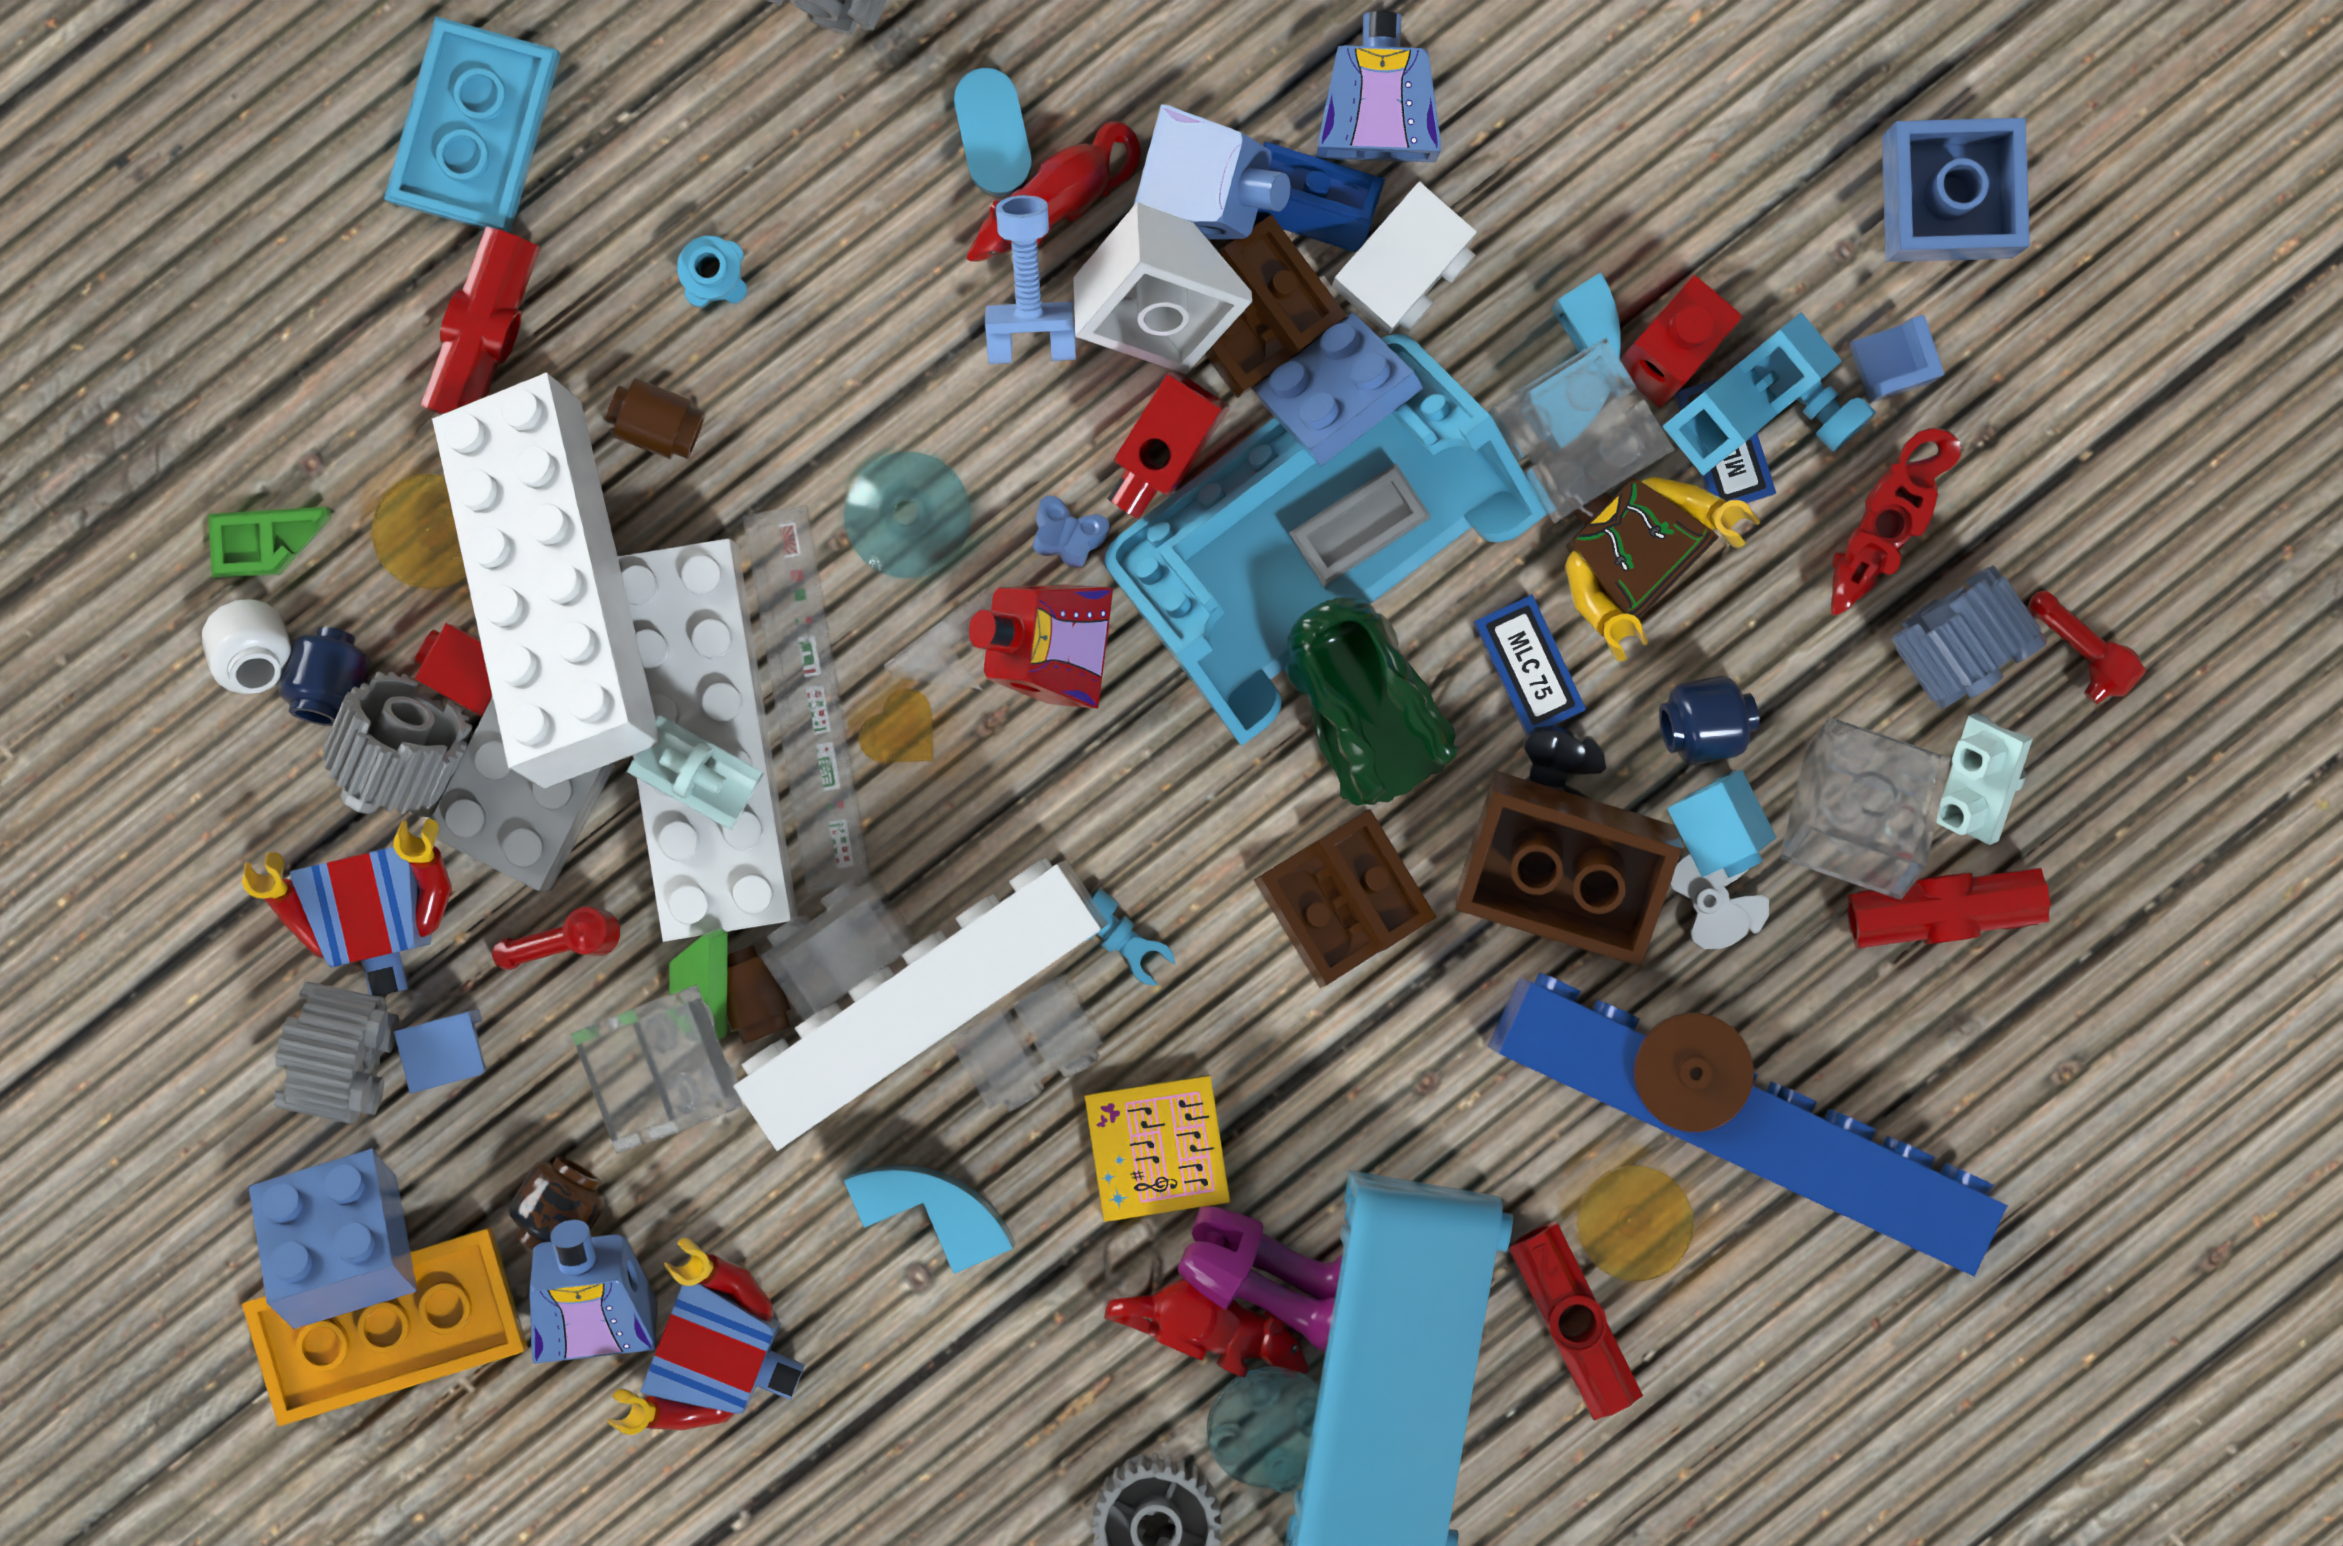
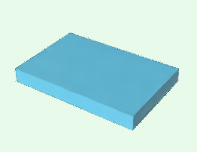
[384,16,561,233]

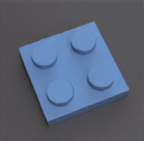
[1253,312,1424,467]

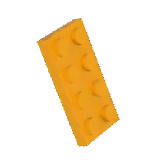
[242,1227,528,1427]

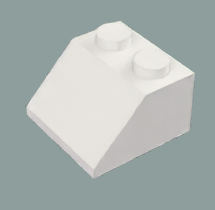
[1073,202,1252,374]

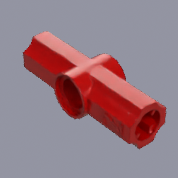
[420,226,541,415]
[1847,868,2051,948]
[1508,1221,1643,1421]

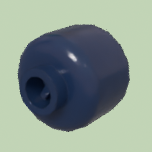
[279,627,371,726]
[1659,676,1759,765]

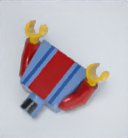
[242,819,452,996]
[607,1237,805,1435]

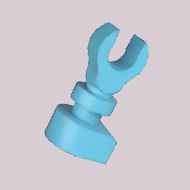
[1796,381,1876,453]
[1085,887,1175,985]

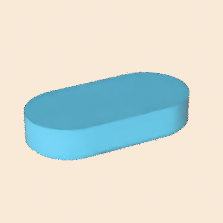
[954,68,1032,197]

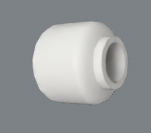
[202,599,292,694]

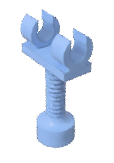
[985,195,1076,364]

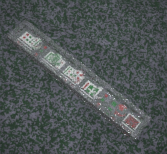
[743,505,872,892]

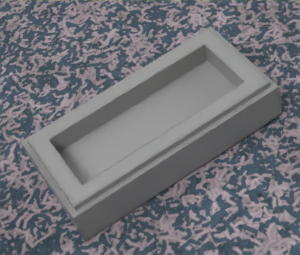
[1289,464,1431,588]

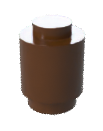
[606,378,706,460]
[727,945,791,1045]

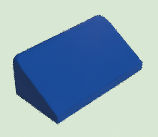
[1255,141,1385,252]

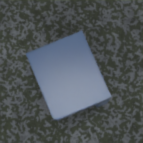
[1849,315,1945,404]
[394,1009,486,1094]

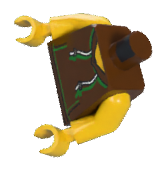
[1559,472,1760,662]

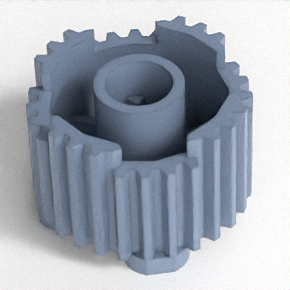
[1891,565,2047,709]

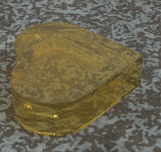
[859,688,934,763]

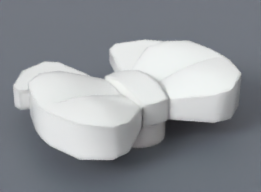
[1670,854,1769,949]

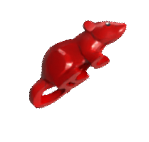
[967,121,1141,262]
[1831,428,1961,616]
[1104,1279,1309,1378]

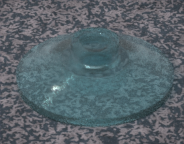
[844,452,971,578]

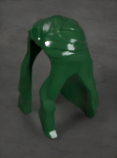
[1285,597,1459,806]

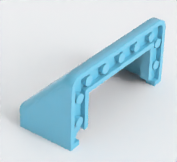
[1104,334,1547,746]
[1284,1170,1513,1546]

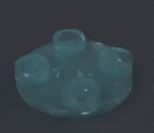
[1207,1367,1320,1492]

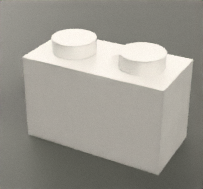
[1332,181,1477,336]

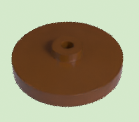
[1633,1013,1754,1132]

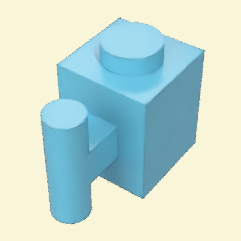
[1667,769,1777,878]

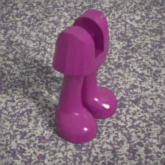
[1178,1206,1343,1353]

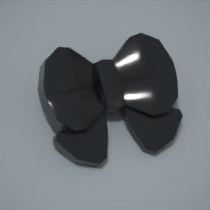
[1524,726,1606,800]

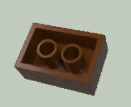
[1455,770,1682,967]

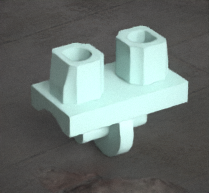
[1933,712,2033,845]
[627,715,764,830]

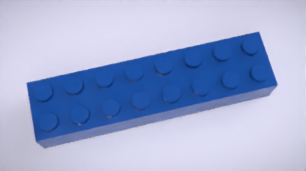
[1487,972,2008,1277]

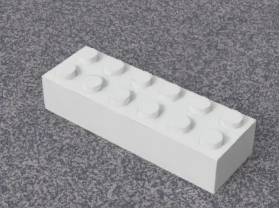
[432,373,661,788]
[618,539,798,942]
[733,857,1109,1151]

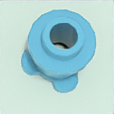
[677,235,748,308]

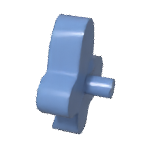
[1033,496,1110,568]

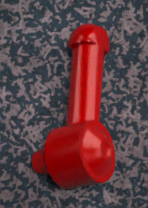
[2028,590,2146,704]
[492,907,620,970]

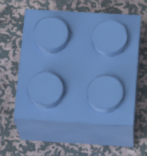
[1882,118,2030,262]
[248,1149,417,1329]

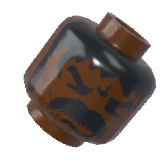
[509,1156,605,1250]

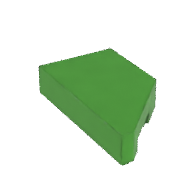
[208,507,331,579]
[669,929,728,1043]

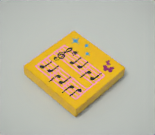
[1084,1075,1230,1222]

